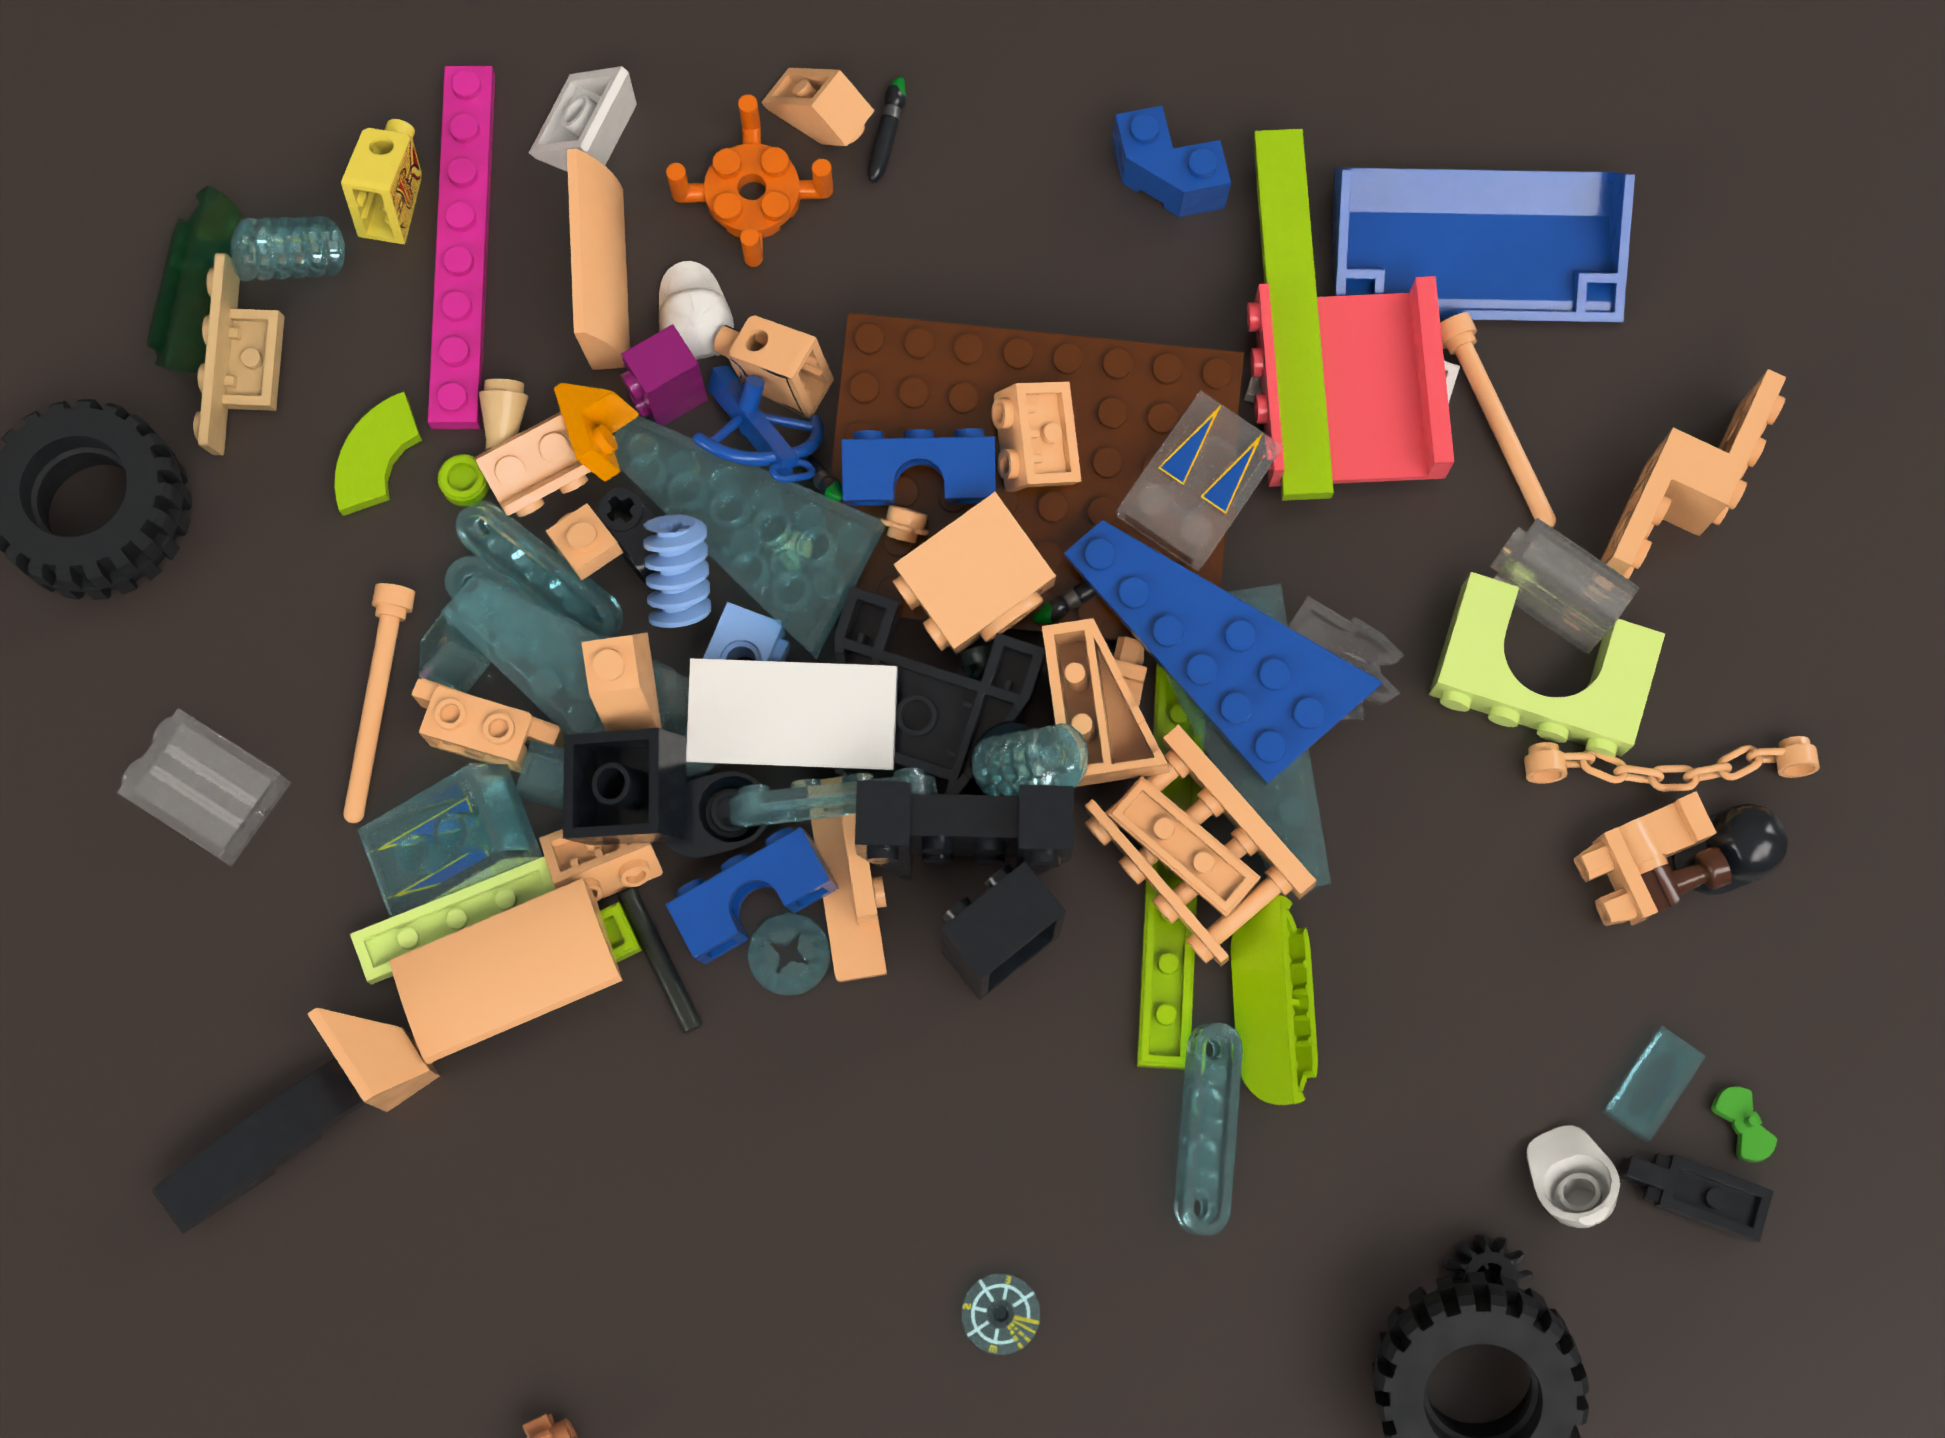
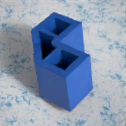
[1112,105,1231,217]

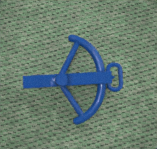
[693,365,824,483]

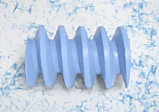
[643,514,711,628]

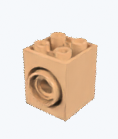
[892,492,1056,655]

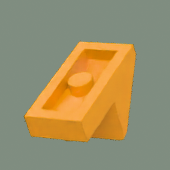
[554,383,638,482]

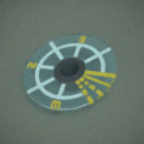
[961,1274,1040,1355]

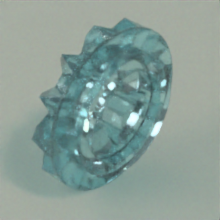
[747,912,830,996]

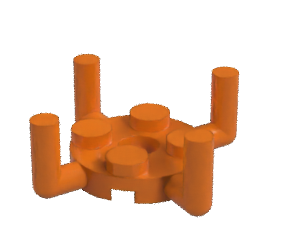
[666,94,833,267]

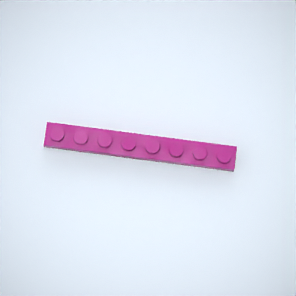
[428,66,495,429]

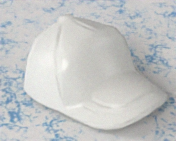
[659,261,734,360]
[1527,1125,1621,1228]

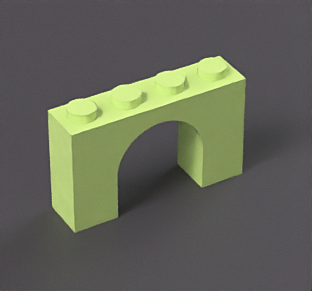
[1429,572,1665,758]

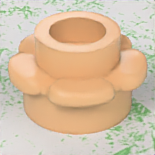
[880,505,929,543]

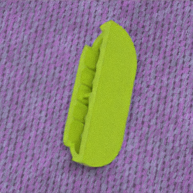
[1231,895,1318,1105]

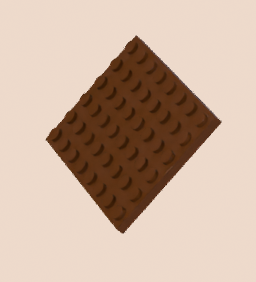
[816,313,1244,641]

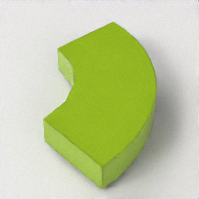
[335,391,422,516]

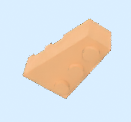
[1042,618,1170,787]

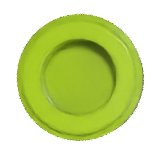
[438,454,490,507]

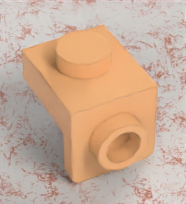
[546,503,623,581]

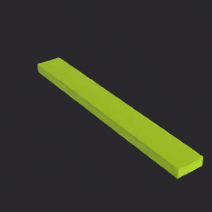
[1253,129,1334,501]
[1137,664,1205,1070]

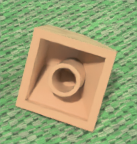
[307,1007,440,1112]

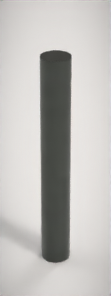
[618,888,703,1034]

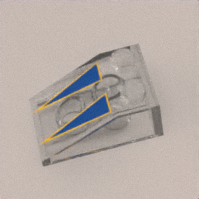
[1115,391,1284,571]

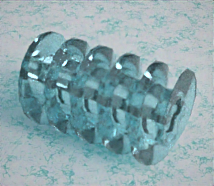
[230,216,345,282]
[972,723,1089,796]

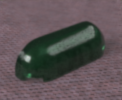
[147,186,249,374]

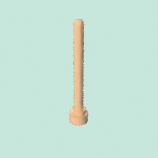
[1440,312,1556,530]
[343,583,416,823]

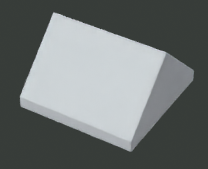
[529,66,637,172]

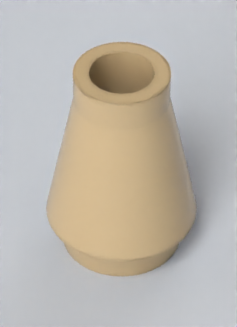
[479,379,528,450]

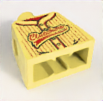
[341,119,421,245]

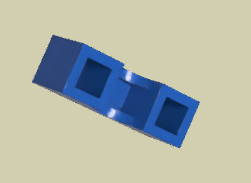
[842,428,996,507]
[665,827,839,965]

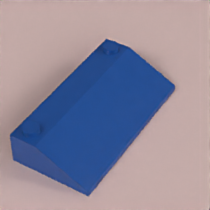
[1332,167,1635,322]

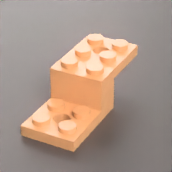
[1589,369,1786,595]

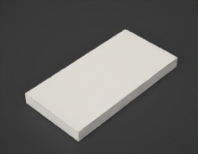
[686,658,898,770]

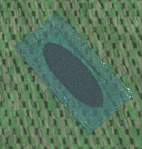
[1602,1026,1706,1142]

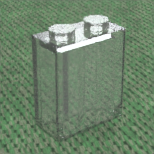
[1490,518,1640,655]
[117,708,291,867]

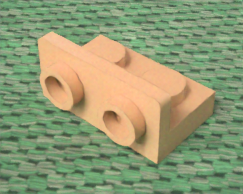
[992,382,1081,492]
[474,412,591,517]
[419,686,533,775]
[539,829,663,901]

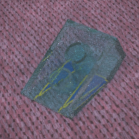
[358,763,543,918]

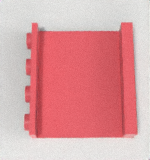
[1246,276,1454,487]

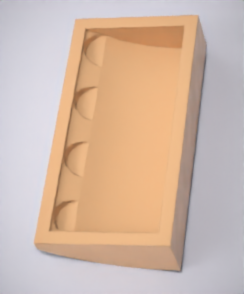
[567,149,630,370]
[389,878,623,1064]

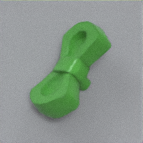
[1711,1086,1777,1163]

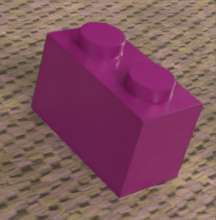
[620,324,708,429]

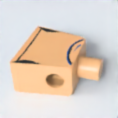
[714,315,834,419]

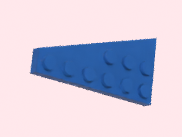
[1064,520,1383,785]

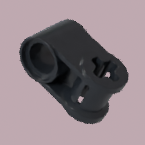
[598,488,658,584]

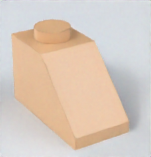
[761,68,874,146]
[581,632,662,732]

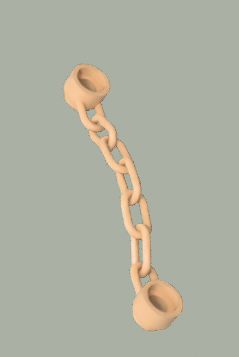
[1524,736,1820,792]

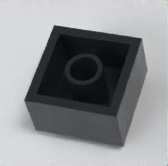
[563,728,686,846]

